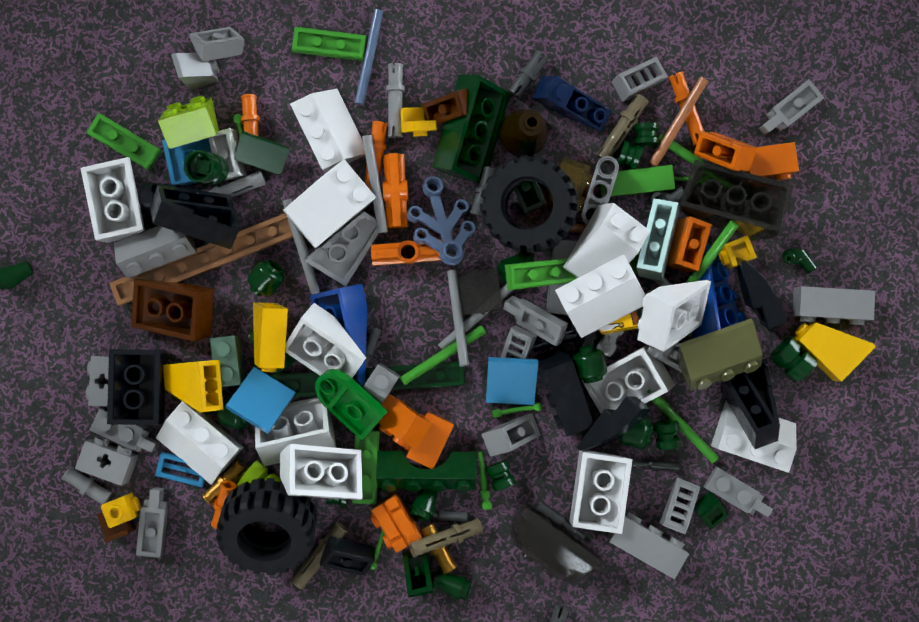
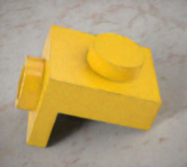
[400,107,437,137]
[718,235,757,269]
[101,492,141,528]

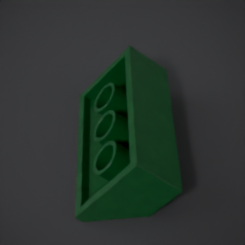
[432,75,511,184]

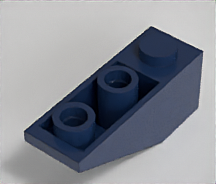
[532,75,612,132]

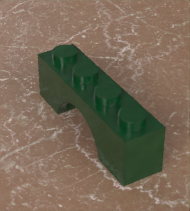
[376,451,476,492]

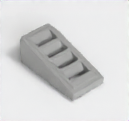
[612,56,668,102]
[501,325,537,359]
[659,477,700,534]

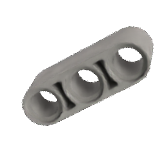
[582,156,619,224]

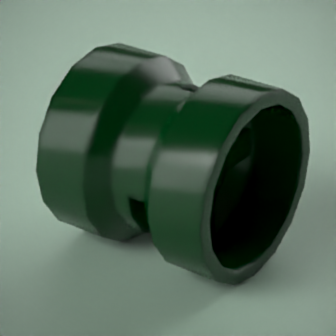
[654,420,681,450]
[485,459,516,491]

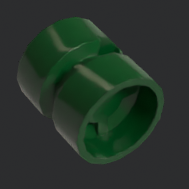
[184,150,229,185]
[769,336,818,383]

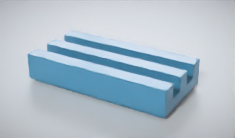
[155,451,205,487]

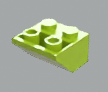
[158,96,219,149]

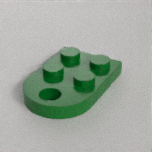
[315,369,388,441]

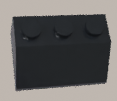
[107,349,166,425]

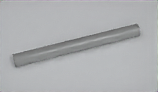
[362,135,388,233]
[282,198,321,294]
[447,270,469,367]
[438,284,513,350]

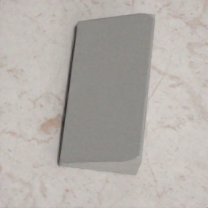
[189,27,245,62]

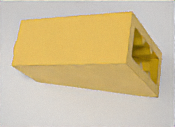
[253,302,288,372]
[794,322,876,382]
[163,360,224,412]

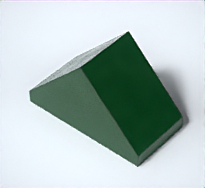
[402,551,434,598]

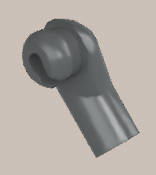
[651,186,689,203]

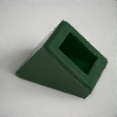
[694,492,729,530]

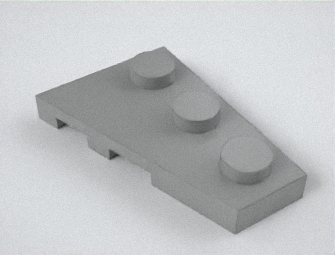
[303,211,379,286]

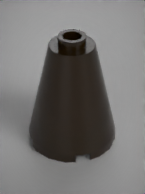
[500,109,548,157]

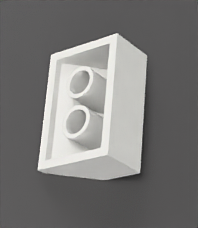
[290,89,365,173]
[81,157,145,243]
[555,254,645,338]
[255,397,336,466]
[156,401,244,485]
[711,401,797,473]
[280,444,362,500]
[569,450,632,534]

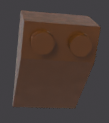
[131,279,214,341]

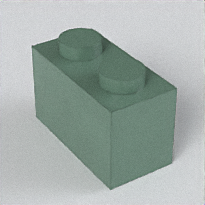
[210,336,246,387]

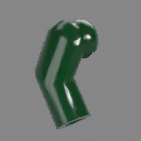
[782,248,817,274]

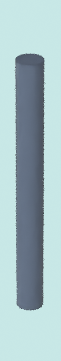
[355,9,383,106]

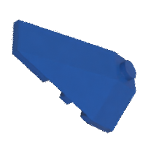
[693,244,746,338]
[310,284,367,385]

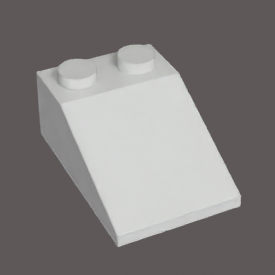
[283,159,376,248]
[563,203,650,278]
[637,280,711,352]
[285,303,366,378]
[582,345,675,414]

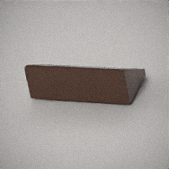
[422,88,468,125]

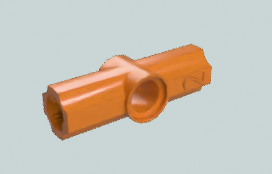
[383,153,409,229]
[371,239,442,266]

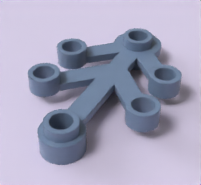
[407,176,475,265]

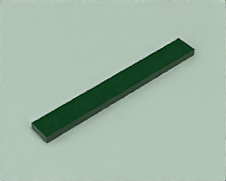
[270,361,465,398]

